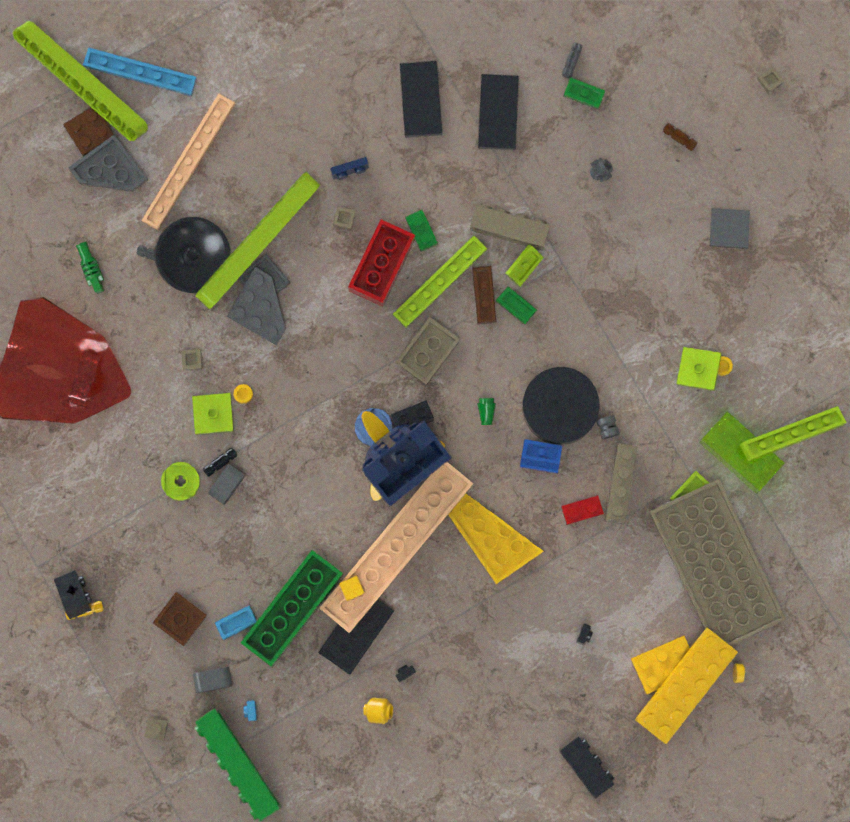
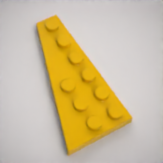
[448,494,544,584]

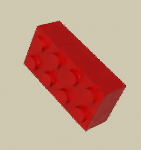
[348,219,415,307]

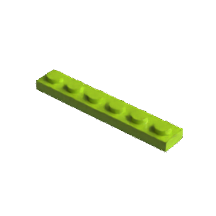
[393,236,487,328]
[740,406,847,462]

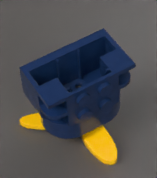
[361,411,452,506]

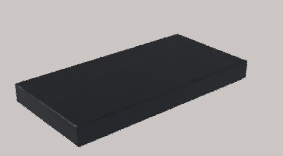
[400,61,442,138]
[478,74,519,150]
[318,600,394,675]

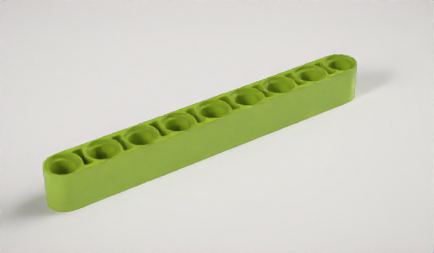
[13,21,148,141]
[195,172,320,309]

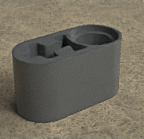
[208,464,245,505]
[193,667,232,693]

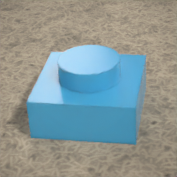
[244,701,257,722]

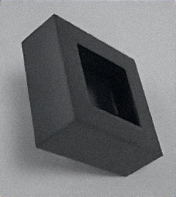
[576,623,593,645]
[395,664,416,683]

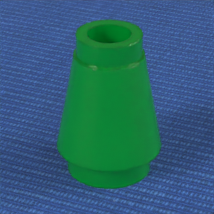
[477,398,496,425]

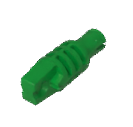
[76,242,104,294]

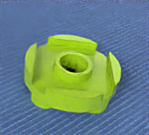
[161,462,200,501]

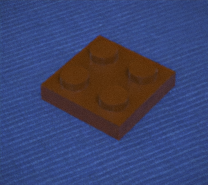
[63,107,114,157]
[153,592,208,646]

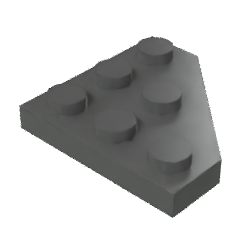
[68,135,148,192]
[227,267,286,345]

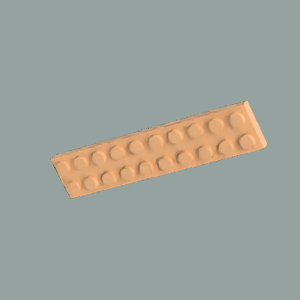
[320,462,473,633]

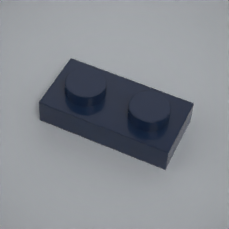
[330,157,369,180]

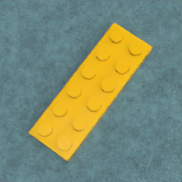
[635,628,738,744]

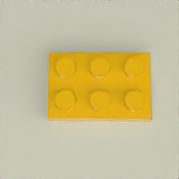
[631,636,690,695]

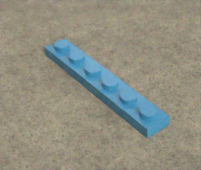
[83,47,197,96]

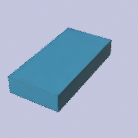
[215,605,257,640]

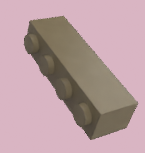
[470,204,550,251]
[605,443,638,525]

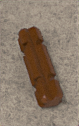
[663,123,697,151]

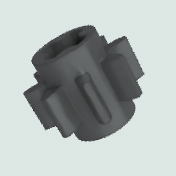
[590,158,613,183]

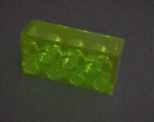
[699,411,785,494]

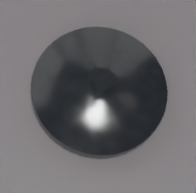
[154,217,231,293]

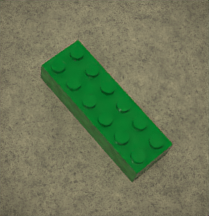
[240,550,343,668]
[194,708,282,822]

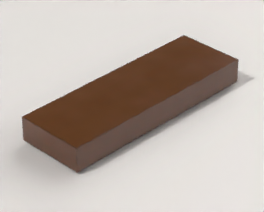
[472,266,497,325]

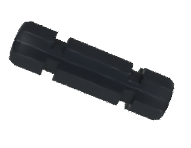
[203,448,237,477]

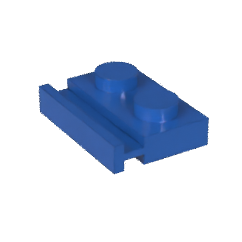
[520,439,562,474]

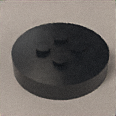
[522,367,600,445]

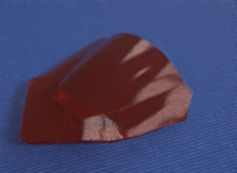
[0,297,131,424]

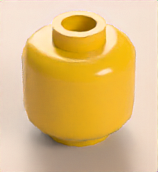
[363,698,393,724]

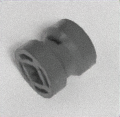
[596,415,620,440]

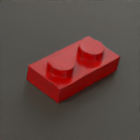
[561,496,604,525]

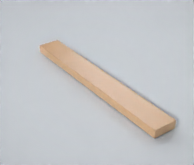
[141,94,235,231]

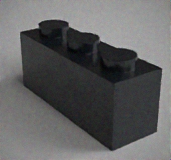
[559,737,614,799]

